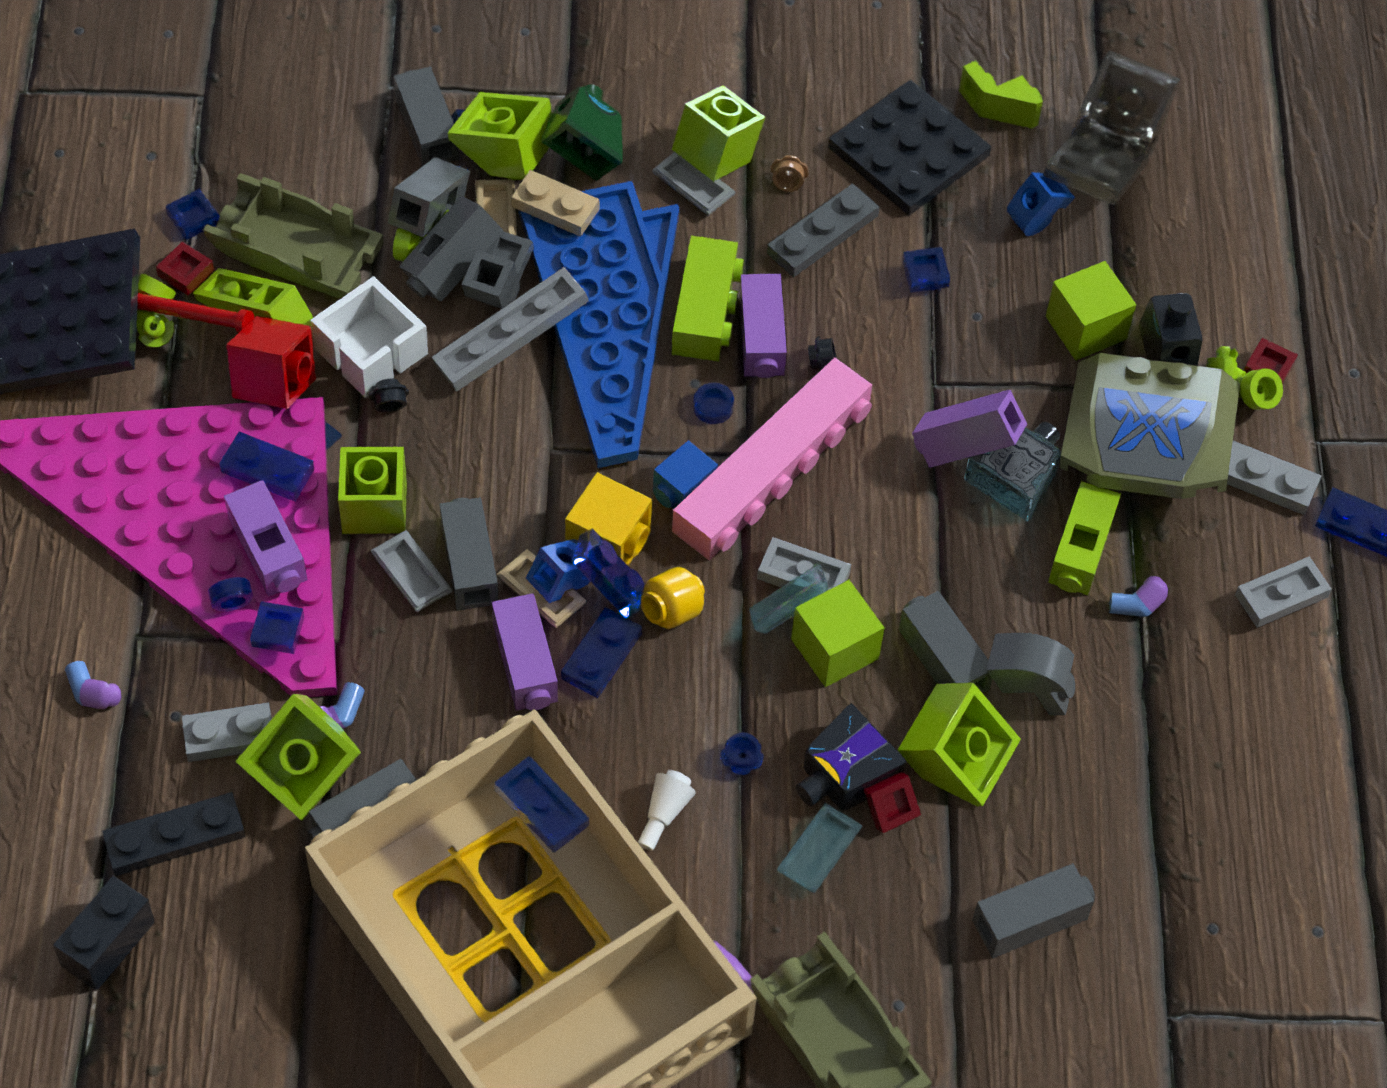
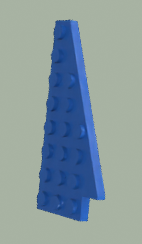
[519,181,679,468]

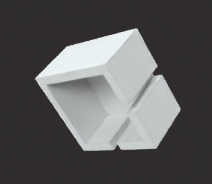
[310,276,428,398]

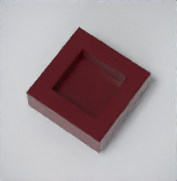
[156,242,214,295]
[1244,338,1298,384]
[864,772,921,833]

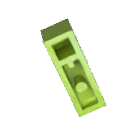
[193,268,314,326]

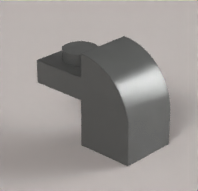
[462,232,534,309]
[986,633,1075,716]

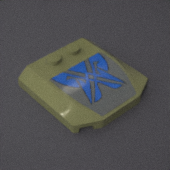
[1059,353,1240,499]

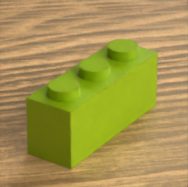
[672,236,744,361]

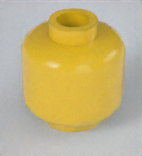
[641,567,705,629]

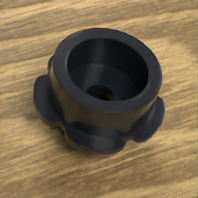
[808,336,837,371]
[369,379,409,412]

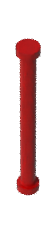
[137,293,254,333]

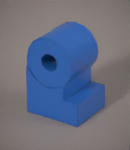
[1007,173,1075,236]
[526,539,601,603]

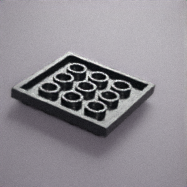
[0,228,141,394]

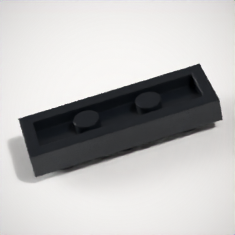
[102,792,246,877]

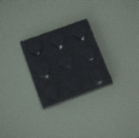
[828,80,991,216]

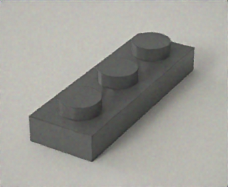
[767,183,879,278]

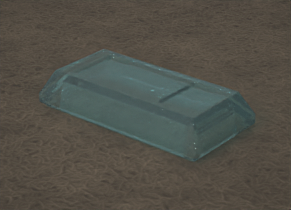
[749,564,828,634]
[777,803,862,894]

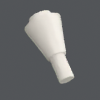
[638,770,696,851]

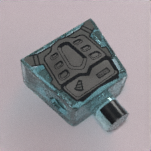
[964,422,1061,522]

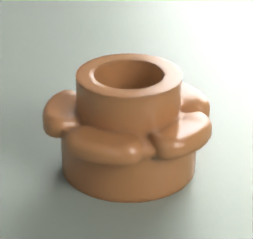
[771,155,809,192]

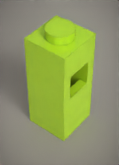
[1048,481,1121,595]

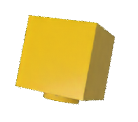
[565,472,652,579]

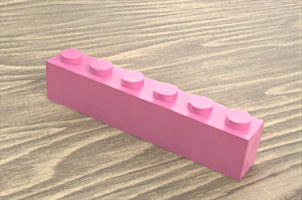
[672,358,872,561]

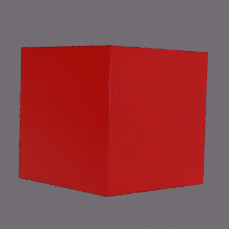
[226,316,316,409]

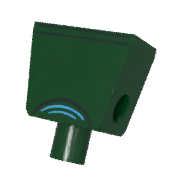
[541,84,623,181]

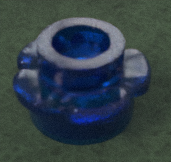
[721,733,764,775]

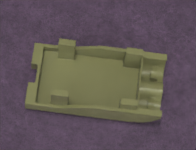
[203,173,384,299]
[750,932,932,1088]

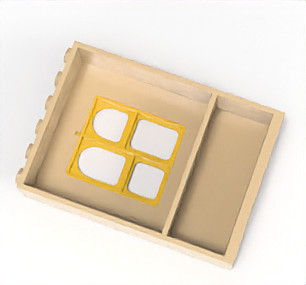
[305,709,757,1088]

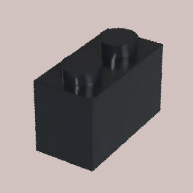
[53,876,155,991]

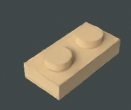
[511,170,600,237]

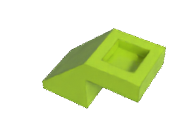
[959,61,1043,128]

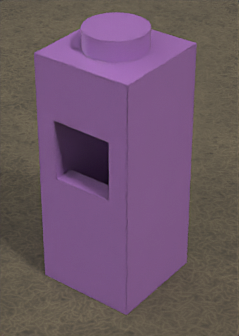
[739,274,787,378]
[912,390,1027,468]
[224,480,308,597]
[492,593,558,711]

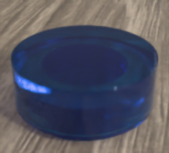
[693,383,734,424]
[208,577,254,611]

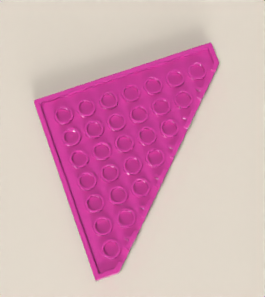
[0,397,337,697]

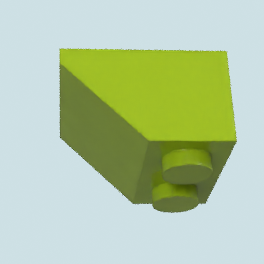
[448,92,552,180]
[897,683,1021,806]
[235,694,361,820]

